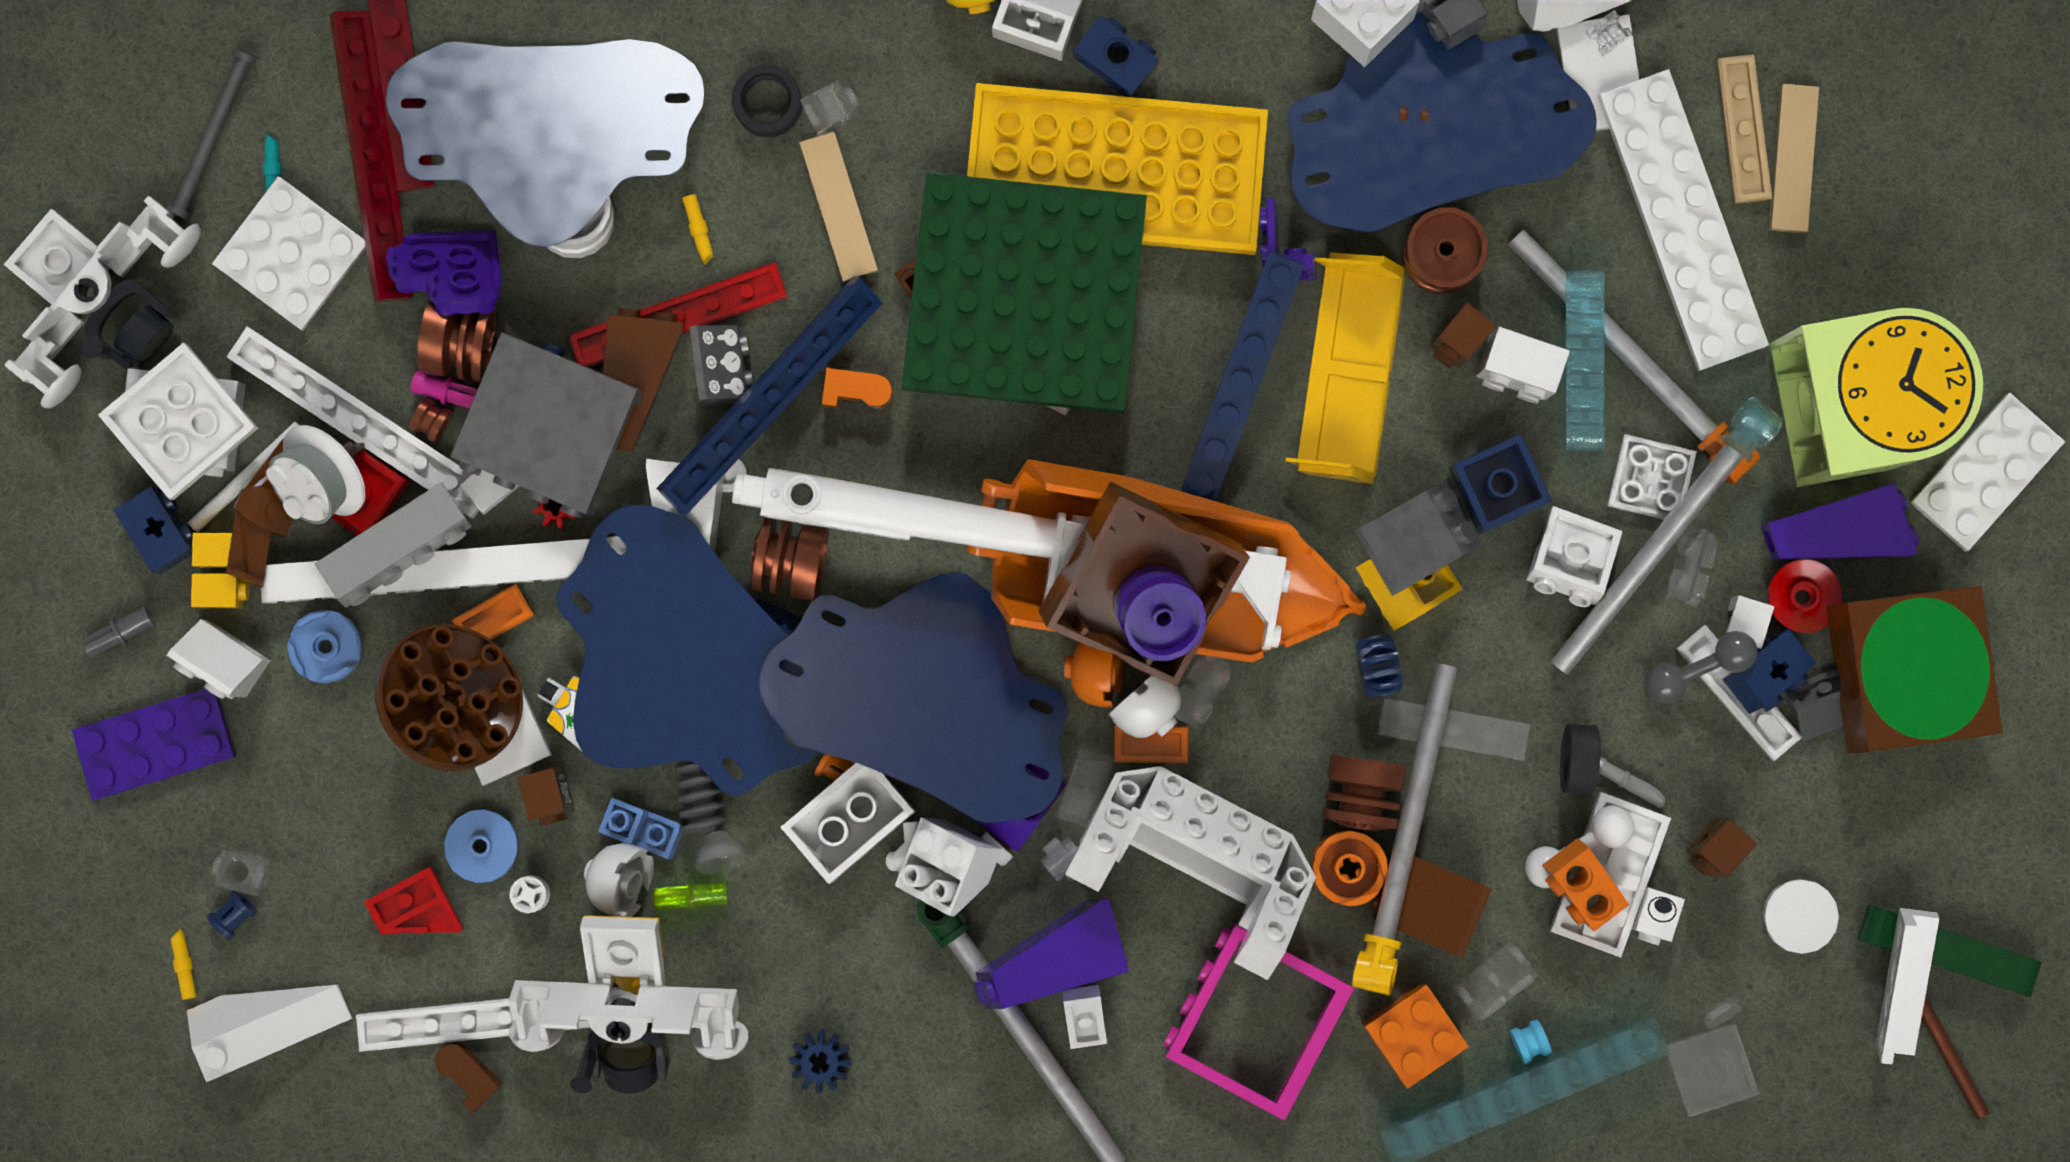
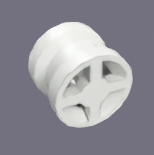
[509,875,550,913]

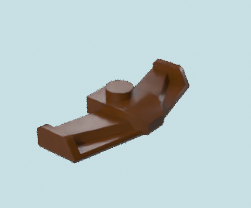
[226,439,293,588]

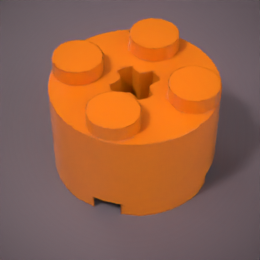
[1309,830,1388,906]

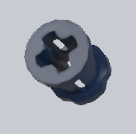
[207,890,257,939]

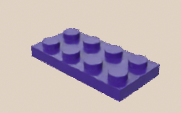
[71,689,236,801]

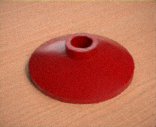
[1768,559,1842,633]

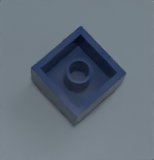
[1448,434,1552,534]

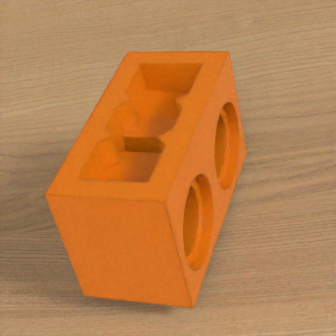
[1542,838,1630,931]

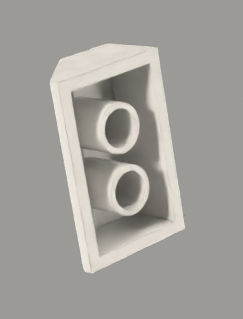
[781,763,916,884]

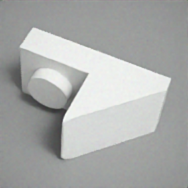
[1062,985,1107,1049]

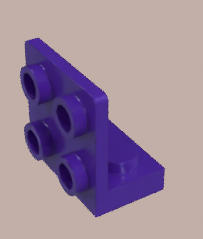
[1260,197,1317,281]

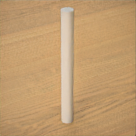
[188,421,299,533]

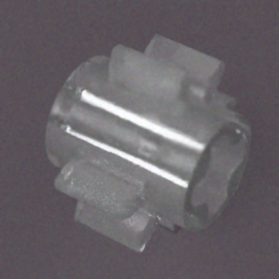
[1040,837,1078,882]

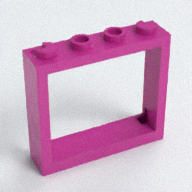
[1162,923,1354,1121]

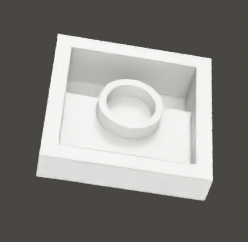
[1526,506,1622,607]

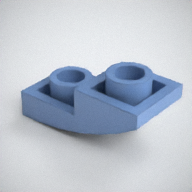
[598,798,685,860]

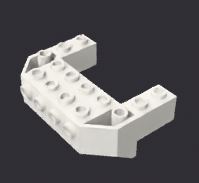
[1065,766,1316,980]

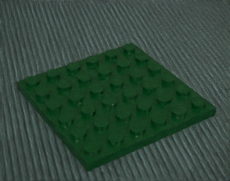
[901,172,1147,414]

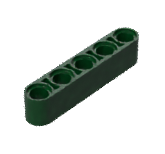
[1857,904,2042,997]

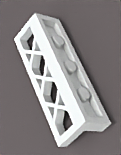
[1876,908,1939,1064]

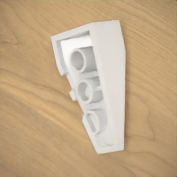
[187,984,352,1082]

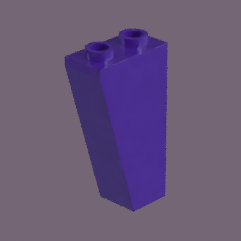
[1760,483,1919,560]

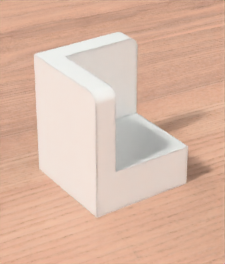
[1726,595,1774,649]

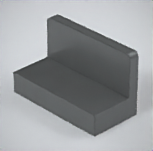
[1783,668,1843,741]

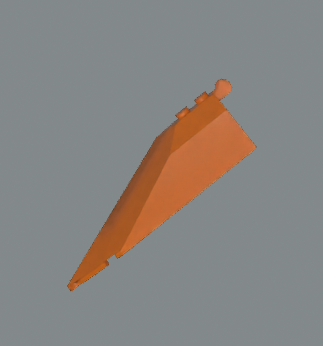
[966,459,1366,663]

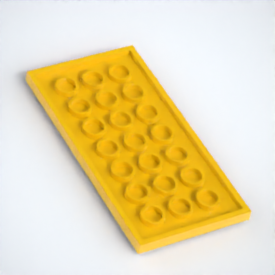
[967,83,1268,255]

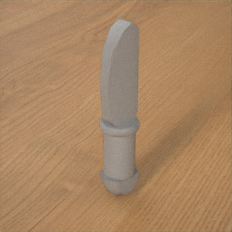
[1599,757,1665,808]

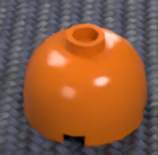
[1064,643,1124,708]

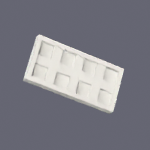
[1910,393,2065,551]
[1549,792,1671,957]

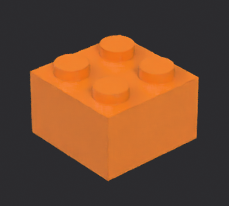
[1361,982,1469,1089]

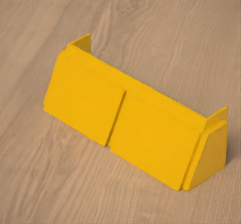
[1285,252,1405,484]

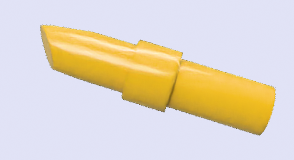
[682,194,713,265]
[171,928,197,1000]

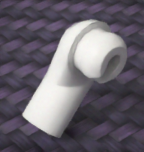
[885,821,919,872]

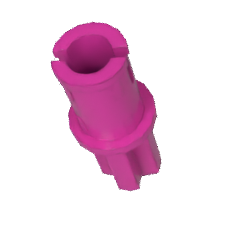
[411,371,478,409]

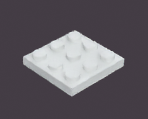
[212,176,366,331]
[98,343,258,500]

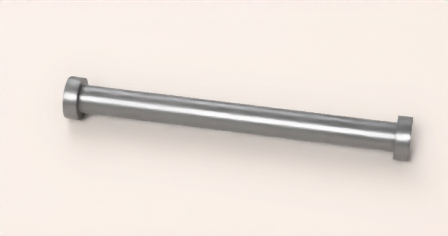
[167,50,256,220]

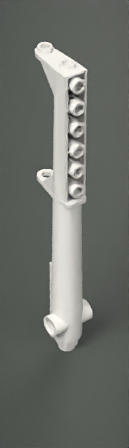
[732,468,1290,650]

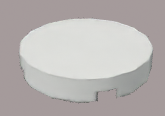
[1762,879,1839,954]

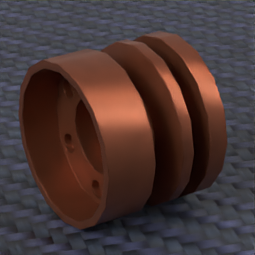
[418,300,499,382]
[750,517,829,601]
[1321,754,1407,831]

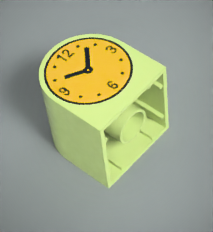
[1769,308,1983,487]

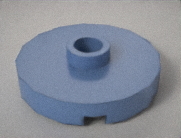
[287,610,363,684]
[444,809,519,883]

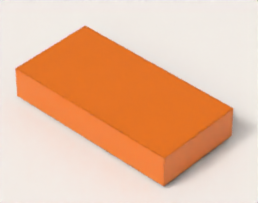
[452,583,535,640]
[1114,725,1188,763]

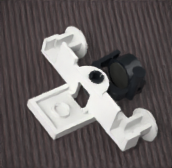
[4,196,201,408]
[508,917,748,1094]

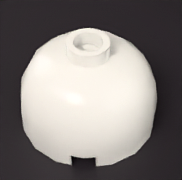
[1108,676,1182,738]
[584,843,654,917]

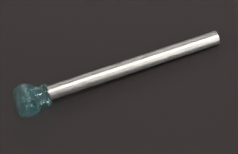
[1550,396,1784,675]

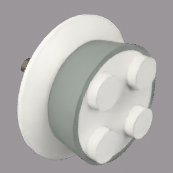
[266,425,365,524]

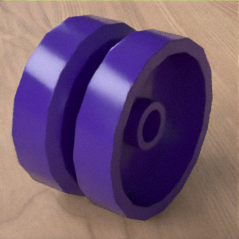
[1114,565,1206,661]

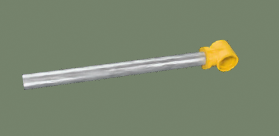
[1352,664,1457,996]

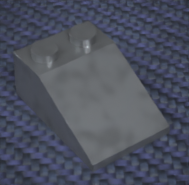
[1355,480,1482,596]

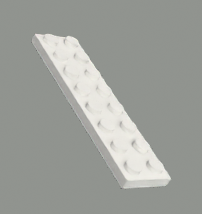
[1598,69,1769,371]

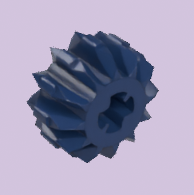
[1356,635,1403,697]
[789,1029,852,1094]

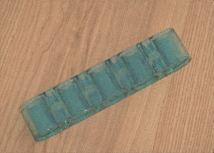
[1566,270,1605,451]

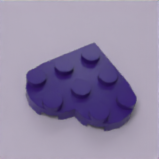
[386,230,502,316]

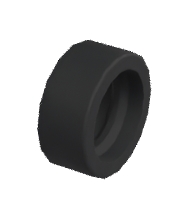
[732,64,802,137]
[1560,724,1601,795]

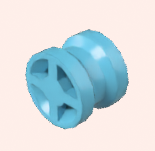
[1509,1019,1552,1065]

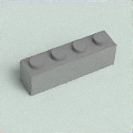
[314,482,471,608]

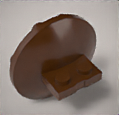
[375,624,523,771]

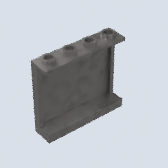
[450,332,645,519]

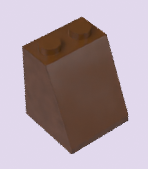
[1370,856,1492,958]

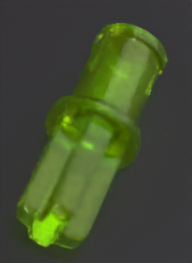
[653,881,728,911]

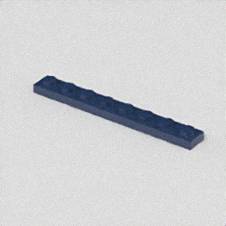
[1180,251,1305,501]
[656,276,882,516]

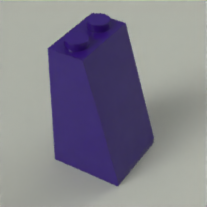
[973,898,1129,1009]

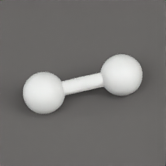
[1525,806,1635,888]

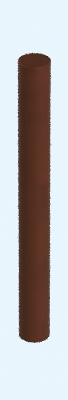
[1921,995,1990,1119]

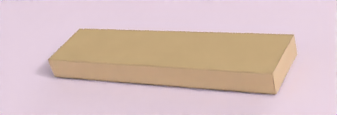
[1716,54,1772,204]
[1769,84,1819,234]
[799,132,878,283]

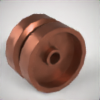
[1402,208,1488,294]

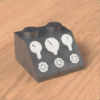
[690,325,754,408]

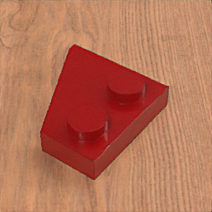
[364,866,465,935]

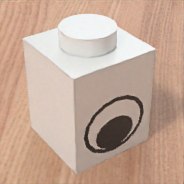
[1631,887,1685,946]

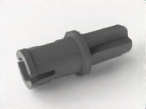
[81,605,156,657]

